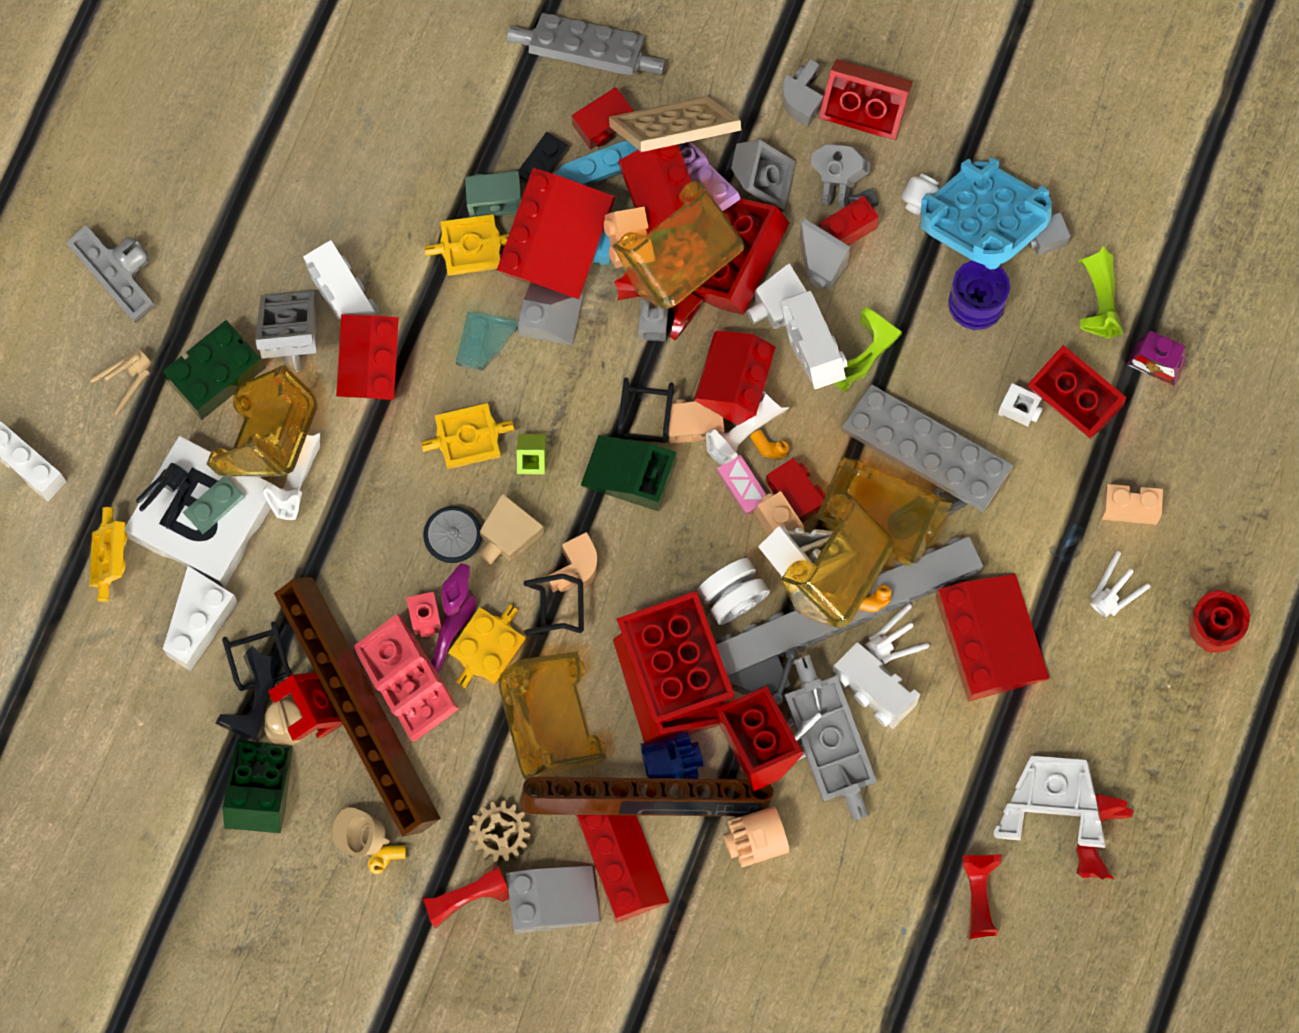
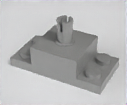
[256,290,318,373]

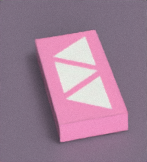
[717,455,766,516]

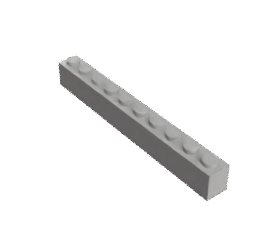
[716,536,983,676]

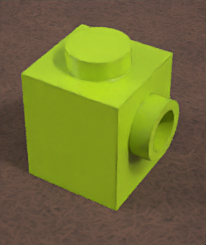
[517,434,546,474]

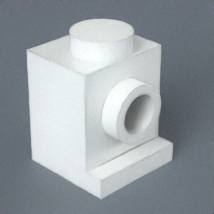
[998,383,1043,427]

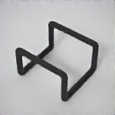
[618,377,674,443]
[523,574,584,640]
[222,622,292,691]

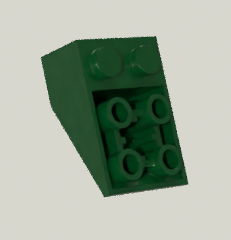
[580,435,677,512]
[222,741,293,833]

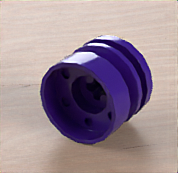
[948,260,1010,330]

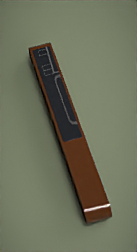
[519,777,774,817]

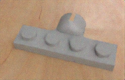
[66,225,156,322]

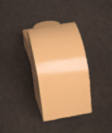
[548,532,598,592]

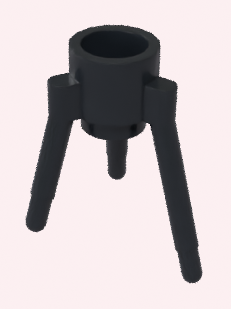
[136,463,189,529]

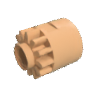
[723,806,789,867]

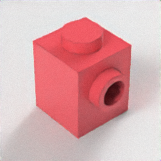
[406,592,441,638]

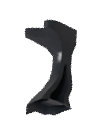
[215,645,278,741]

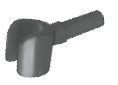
[848,189,878,208]

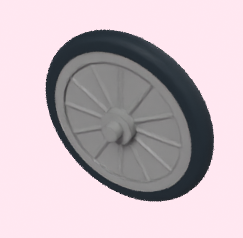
[423,506,482,563]

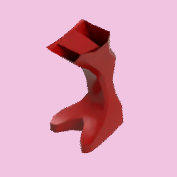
[614,266,703,340]
[1076,794,1134,880]
[962,854,1002,940]
[422,863,509,929]

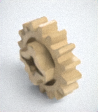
[469,801,531,864]

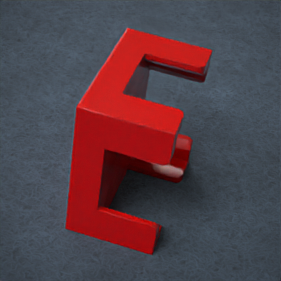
[268,673,343,741]

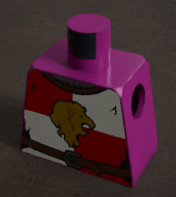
[1127,331,1186,386]

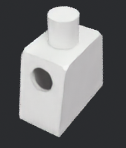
[746,264,807,329]

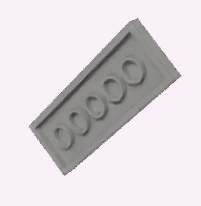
[842,384,1013,512]

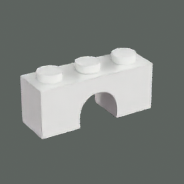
[0,421,66,502]

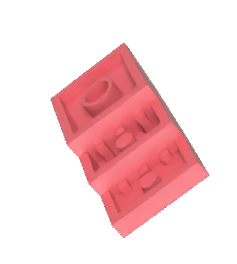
[353,614,459,742]

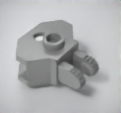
[811,144,871,207]

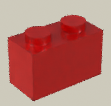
[572,87,634,150]
[818,196,879,246]
[765,457,826,523]

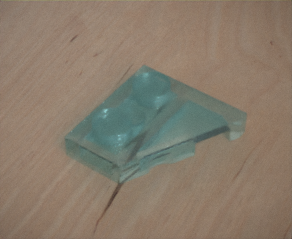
[456,312,518,371]

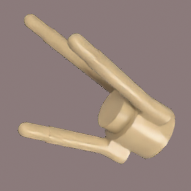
[90,348,151,416]

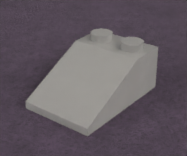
[506,866,600,935]

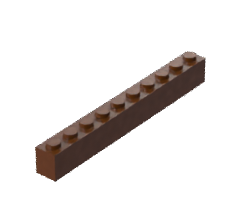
[274,577,441,837]

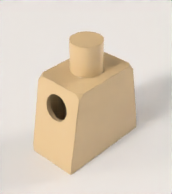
[478,494,544,565]

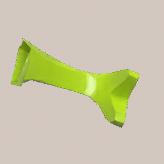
[1077,246,1124,339]
[833,306,902,393]

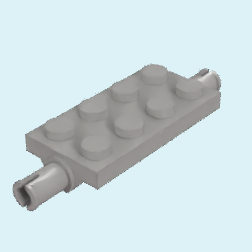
[507,13,666,76]
[783,655,877,821]

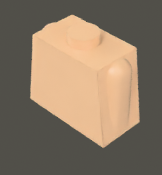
[753,491,805,536]

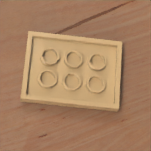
[609,96,741,152]

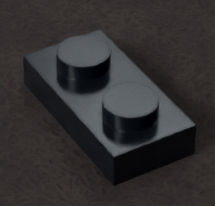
[518,132,569,183]

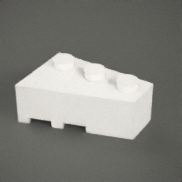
[303,240,380,322]
[780,291,847,389]
[758,526,855,590]
[163,566,238,671]
[832,642,920,729]

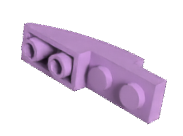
[678,141,740,214]

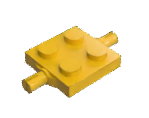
[424,214,509,276]
[421,403,514,470]
[89,507,127,602]
[448,604,526,689]

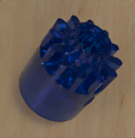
[640,732,704,779]

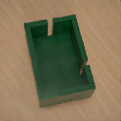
[162,320,265,420]

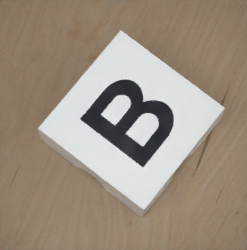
[125,436,272,589]

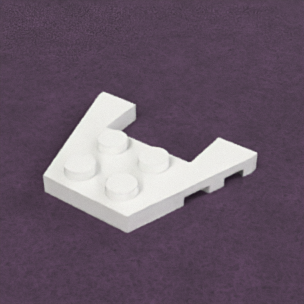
[994,756,1106,848]

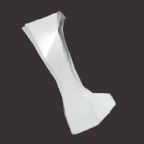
[706,390,790,465]
[263,432,320,520]

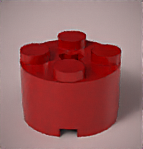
[1188,590,1250,653]

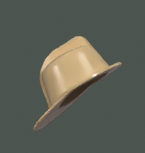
[263,681,302,746]
[332,807,390,858]

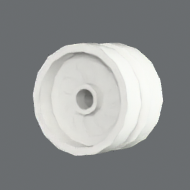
[697,558,770,625]

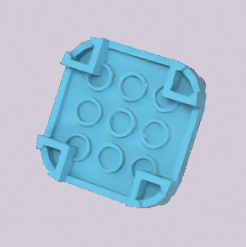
[920,157,1052,269]

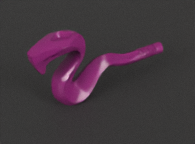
[432,563,476,673]

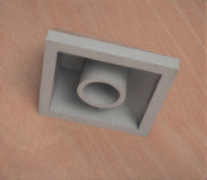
[731,140,796,211]
[799,218,850,291]
[518,284,583,345]

